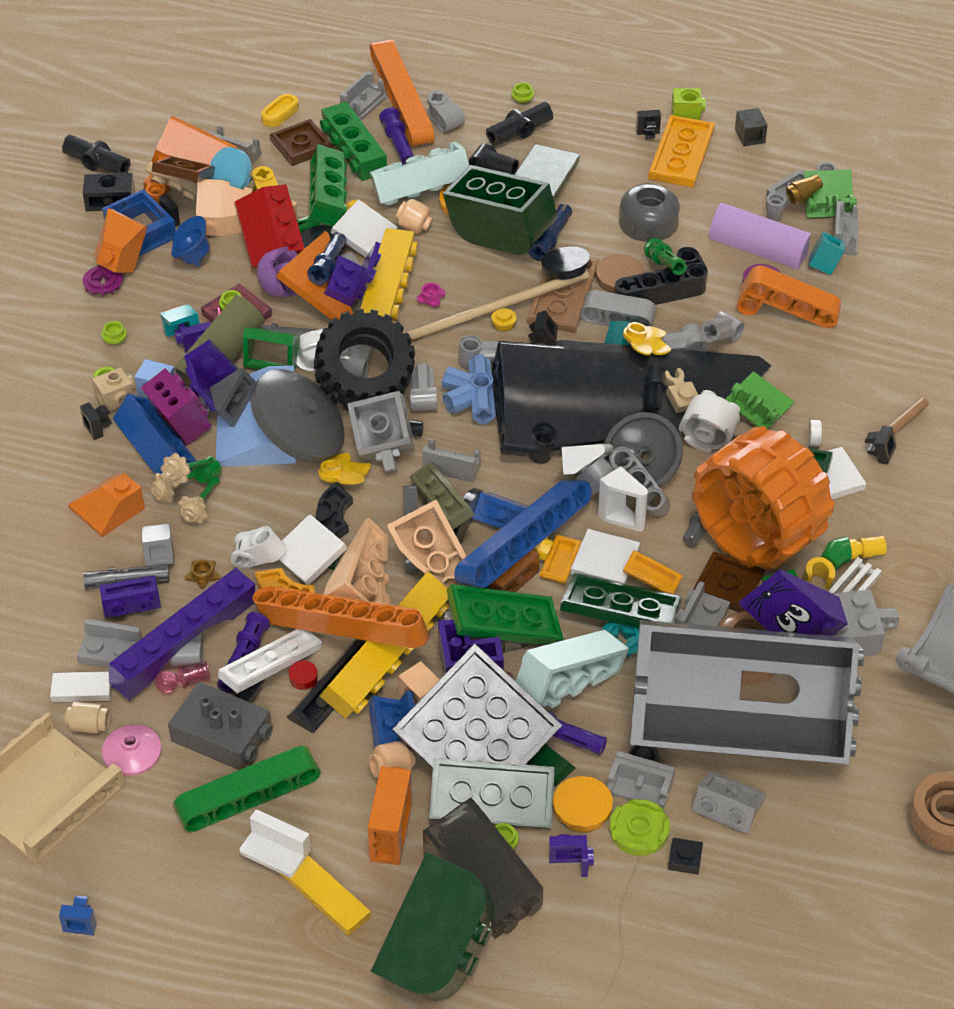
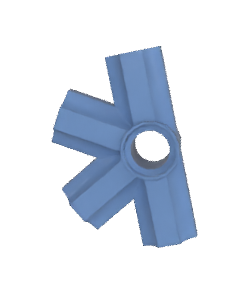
[442,354,495,424]

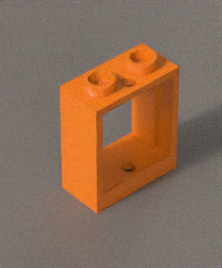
[368,766,412,865]

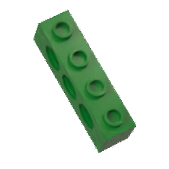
[320,101,387,181]
[308,144,347,226]

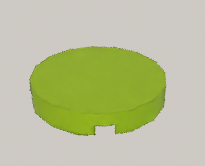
[609,799,670,856]

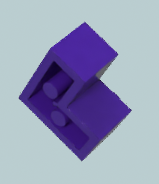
[438,619,504,675]

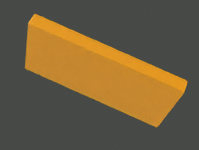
[648,115,715,188]

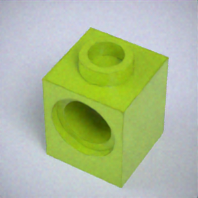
[671,88,706,120]

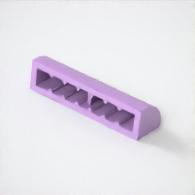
[709,203,811,270]

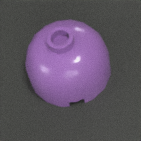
[257,247,298,298]

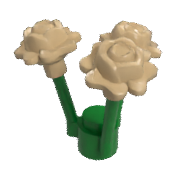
[151,453,222,524]

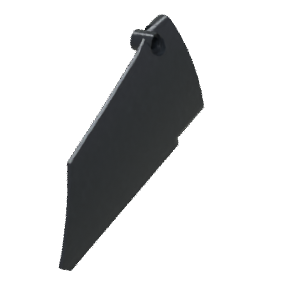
[492,340,771,464]

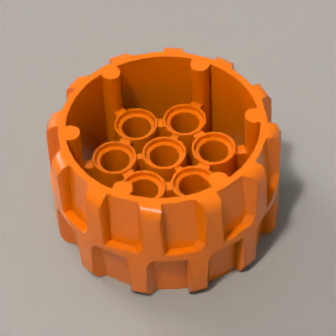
[692,427,834,570]

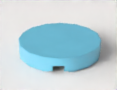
[209,147,252,189]

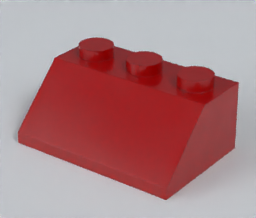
[234,184,305,269]

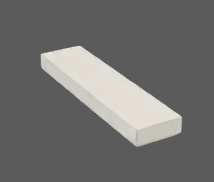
[218,629,322,693]

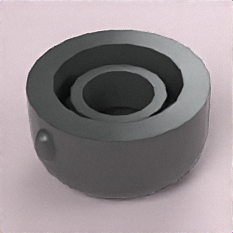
[619,183,680,242]

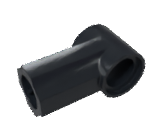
[468,143,519,175]

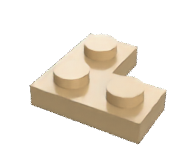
[145,162,197,202]

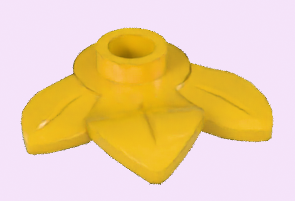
[623,322,671,355]
[318,453,371,485]

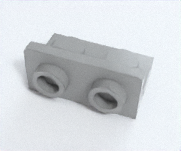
[675,581,730,626]
[77,619,142,668]
[692,771,766,833]

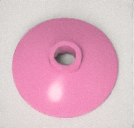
[102,725,162,775]

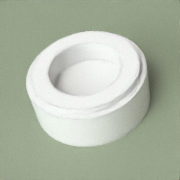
[808,420,822,446]

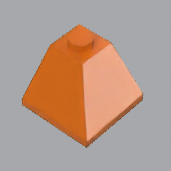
[94,209,148,273]
[68,473,145,537]

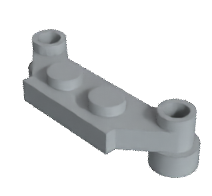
[766,162,836,222]

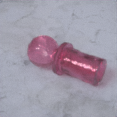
[155,661,211,693]

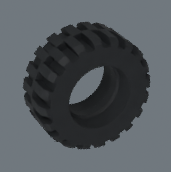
[314,309,415,411]

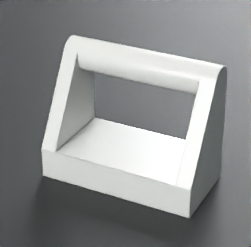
[562,444,613,474]
[598,467,648,531]

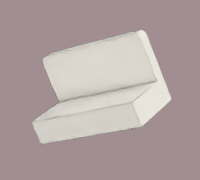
[240,809,311,878]

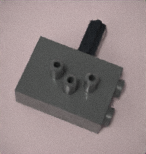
[168,679,273,770]

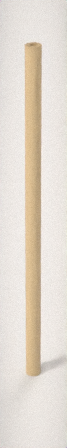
[403,269,589,340]

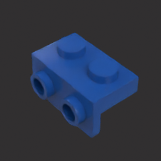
[368,691,416,750]

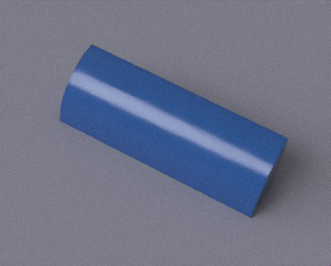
[112,394,197,474]

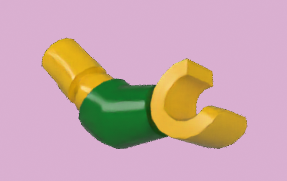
[802,536,887,590]

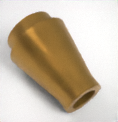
[785,175,823,205]

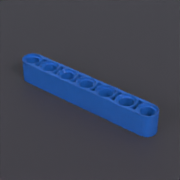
[454,480,592,588]

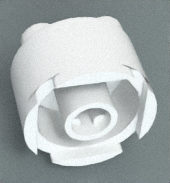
[679,390,740,453]

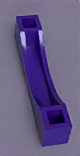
[109,567,256,701]

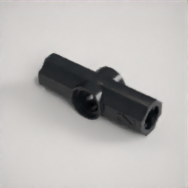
[486,101,553,146]
[62,134,131,173]

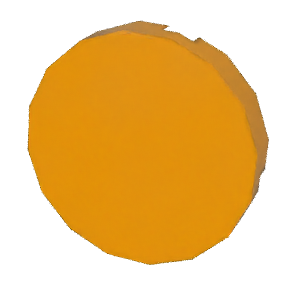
[552,776,613,832]

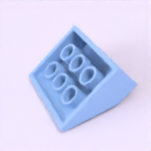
[216,365,296,466]

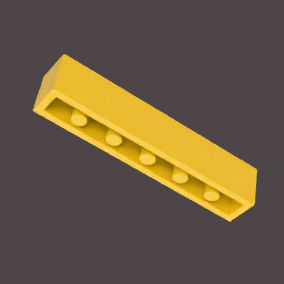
[360,228,419,324]
[320,571,450,719]

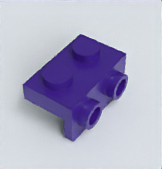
[99,575,161,618]

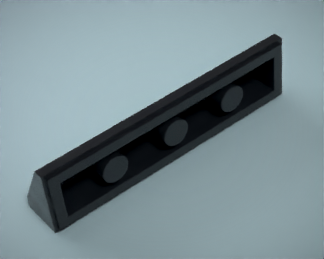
[287,639,366,733]

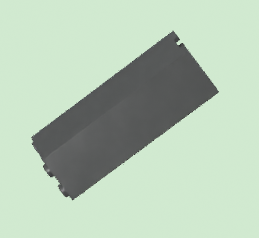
[630,620,864,764]

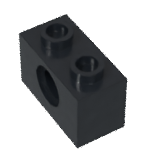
[83,173,135,212]

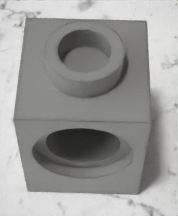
[142,524,174,566]

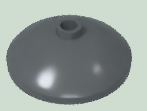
[604,412,683,487]

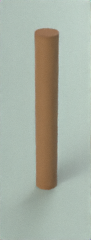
[889,397,929,434]

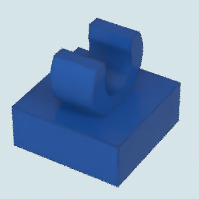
[59,895,97,936]

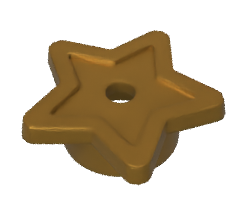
[184,559,221,589]

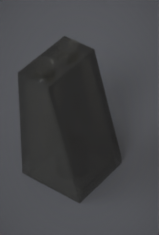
[423,797,544,939]

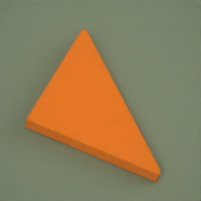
[276,231,353,320]

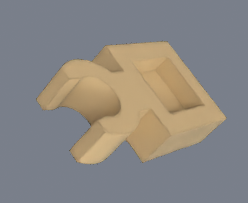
[663,368,698,413]

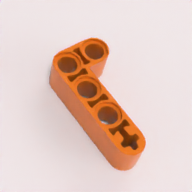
[736,266,841,328]

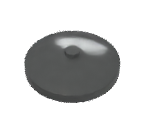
[250,369,345,463]

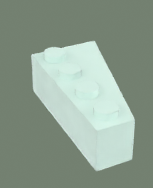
[370,141,469,205]
[516,630,629,708]

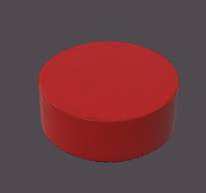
[288,661,318,690]

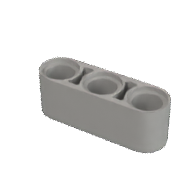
[580,290,657,327]
[610,447,670,517]

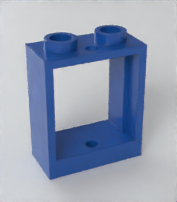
[102,189,176,257]

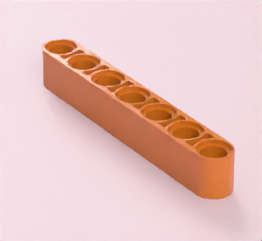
[370,39,435,147]
[253,586,429,648]

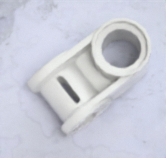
[230,526,286,569]

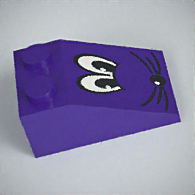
[739,569,848,636]

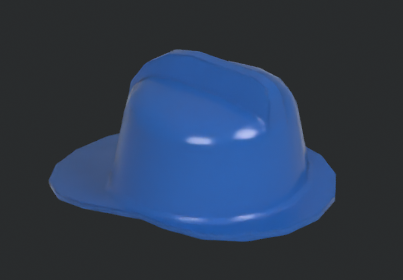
[171,216,210,267]

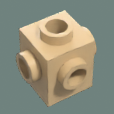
[92,367,136,412]

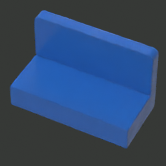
[473,492,529,528]

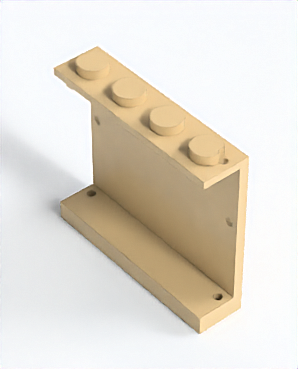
[0,712,125,865]

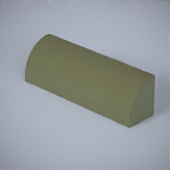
[174,294,265,387]

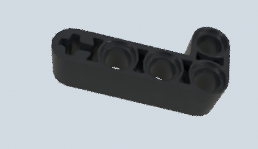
[614,247,708,305]

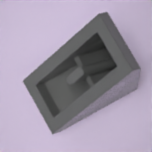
[210,368,256,427]

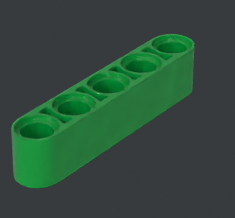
[173,746,321,832]

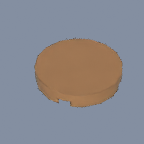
[595,254,645,293]

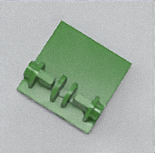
[803,169,857,218]
[725,371,794,430]

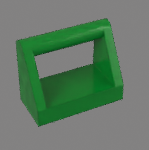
[243,327,300,371]

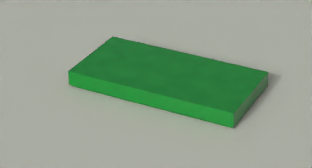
[446,584,564,645]

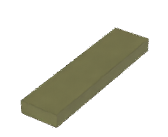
[410,462,475,530]

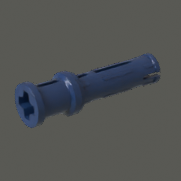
[528,204,572,261]
[307,232,347,285]

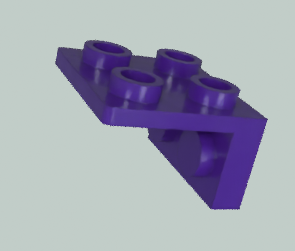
[324,241,381,307]
[184,339,238,415]

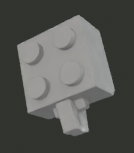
[347,391,415,474]
[833,589,899,657]

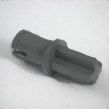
[683,511,707,547]

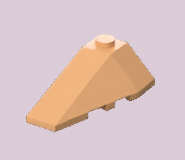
[196,179,298,236]
[387,500,481,588]
[323,517,390,605]

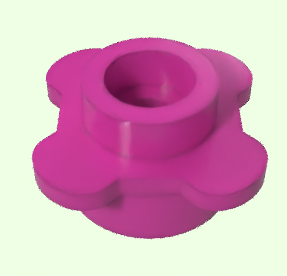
[417,283,445,307]

